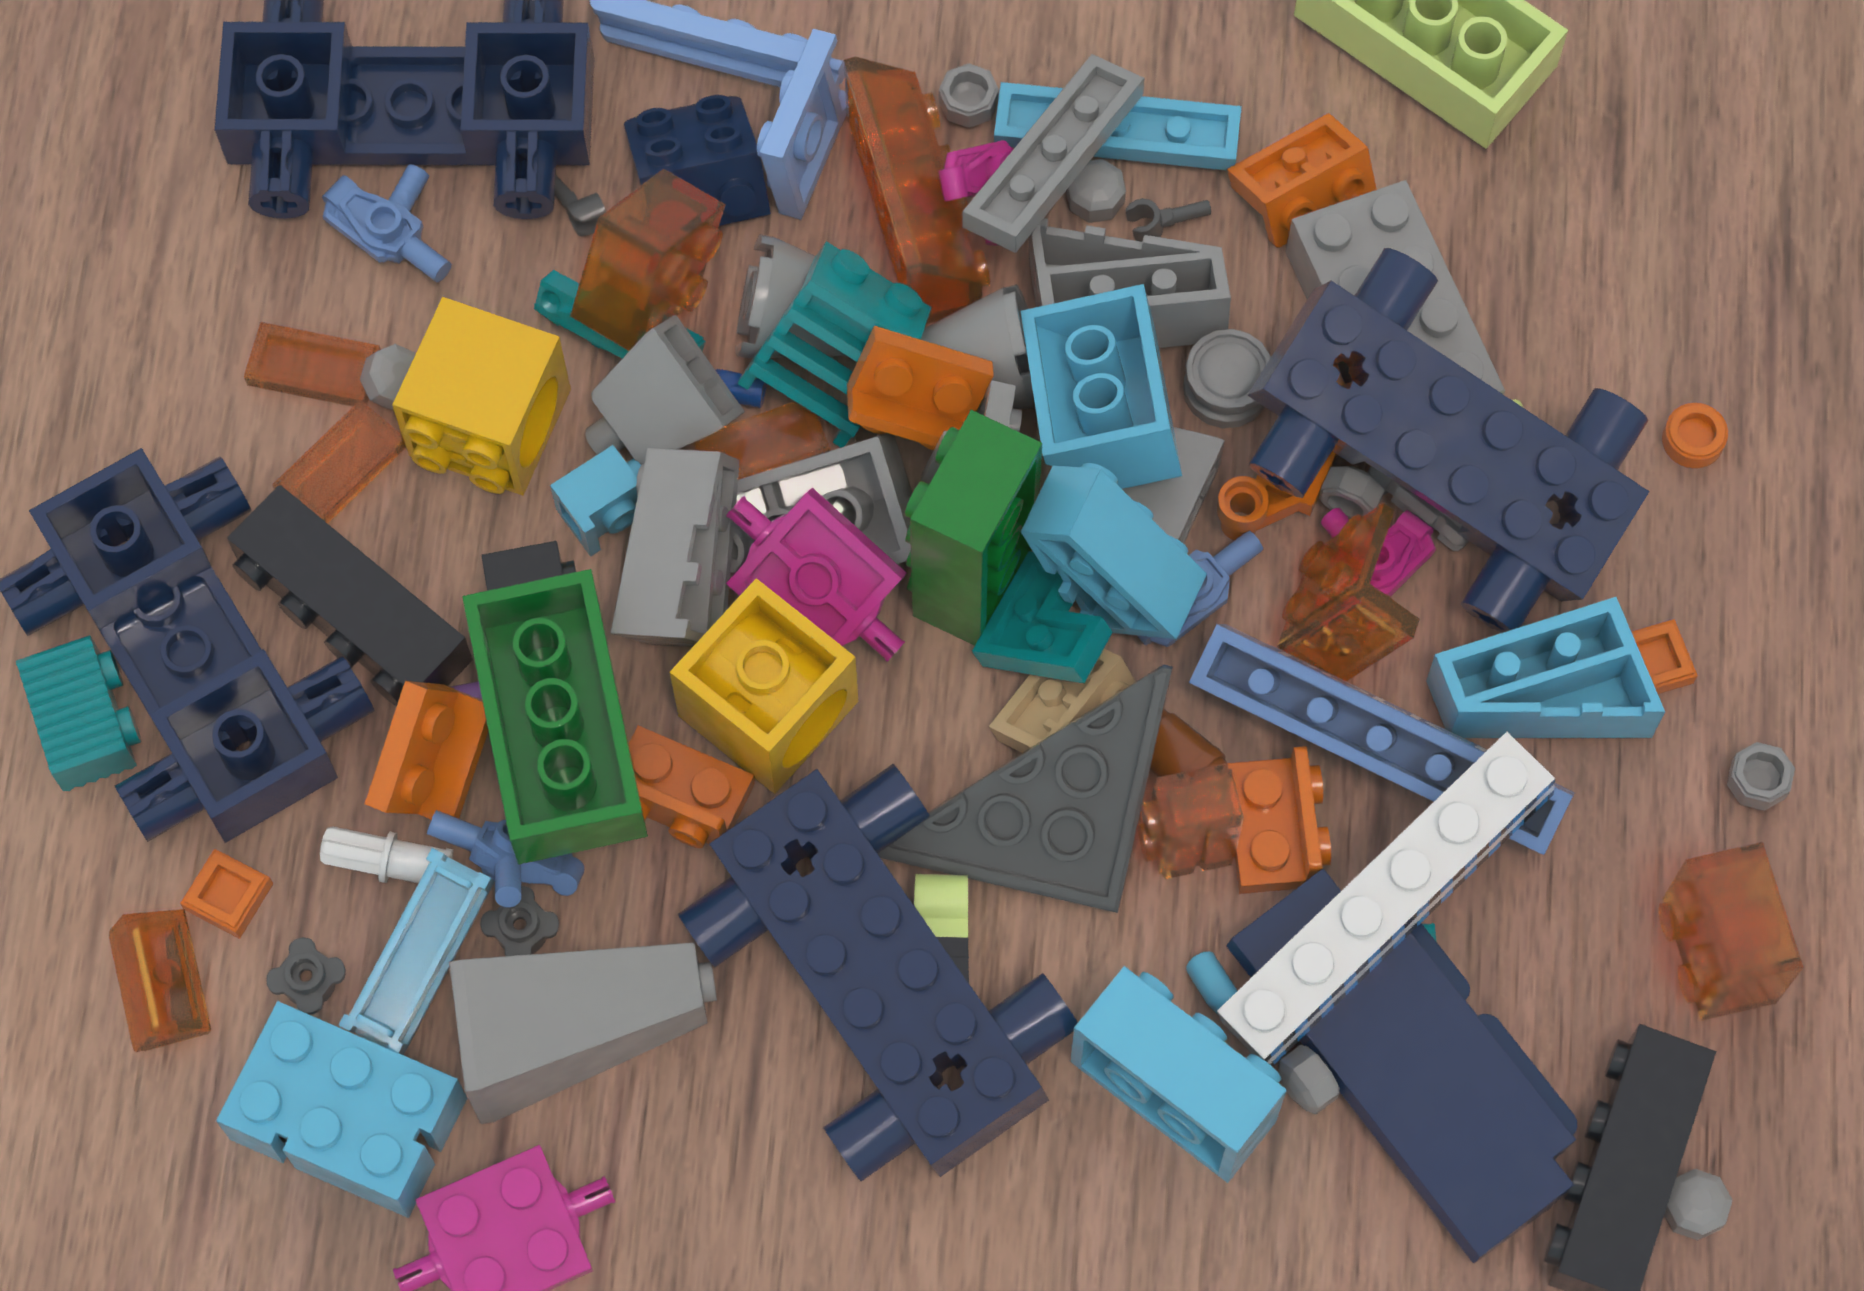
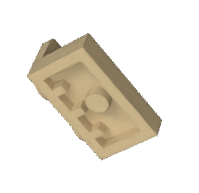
[989,649,1136,753]

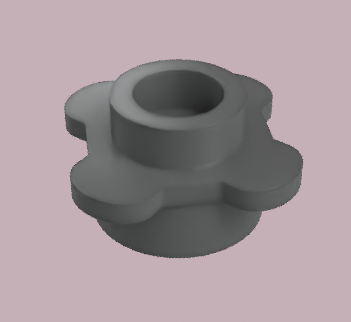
[480,886,559,956]
[266,938,346,1015]

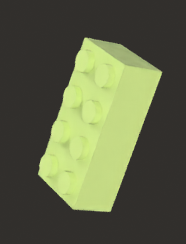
[1294,0,1568,149]

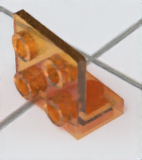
[1277,503,1420,682]

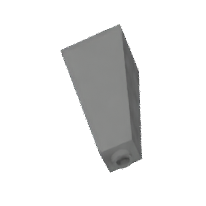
[449,943,717,1124]

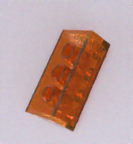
[844,56,991,324]

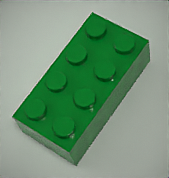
[905,410,1042,646]
[462,569,648,865]

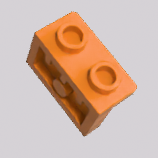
[1227,113,1377,248]
[847,326,994,450]
[364,681,488,820]
[629,725,755,848]
[1225,746,1332,894]

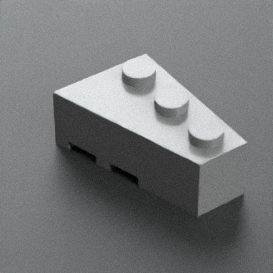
[1029,218,1231,348]
[610,448,740,647]

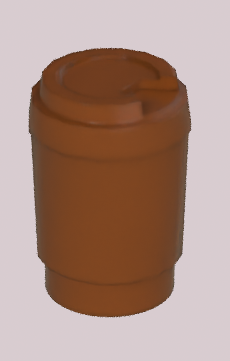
[1150,709,1228,802]

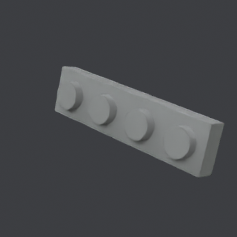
[963,54,1144,253]

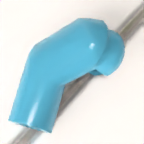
[1186,951,1237,1015]

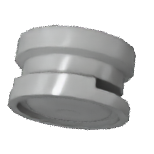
[1183,329,1271,428]

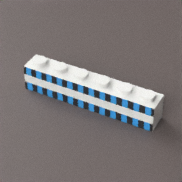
[1217,732,1555,1067]

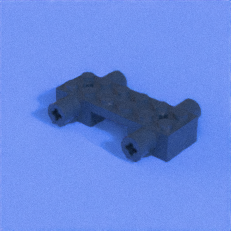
[214,0,594,219]
[1248,248,1650,633]
[0,448,375,843]
[678,764,1078,1181]

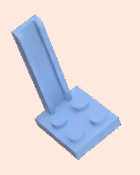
[590,0,853,219]

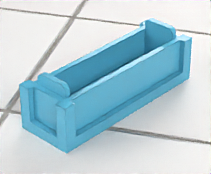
[338,848,495,1055]

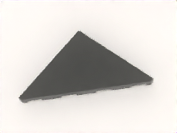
[878,665,1173,913]

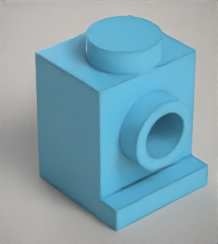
[550,445,641,557]

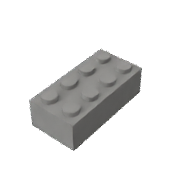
[1286,180,1505,395]

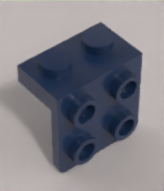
[624,95,771,241]

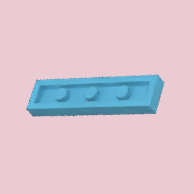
[994,82,1242,170]

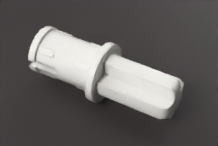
[320,826,453,883]

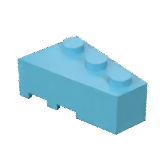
[1021,463,1207,639]
[1426,597,1665,738]

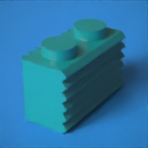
[16,635,142,791]

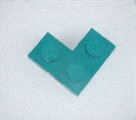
[972,551,1113,684]

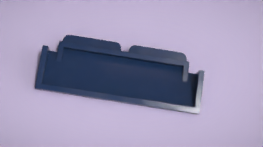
[1226,868,1578,1264]

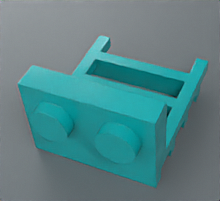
[737,241,932,448]

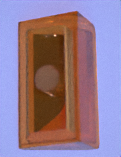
[109,909,212,1052]

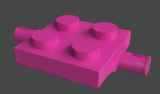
[726,487,907,662]
[393,1145,616,1291]

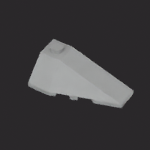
[730,434,912,572]

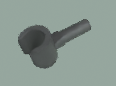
[555,176,609,236]
[1125,198,1211,242]

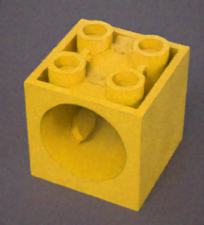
[392,296,571,496]
[670,578,859,794]

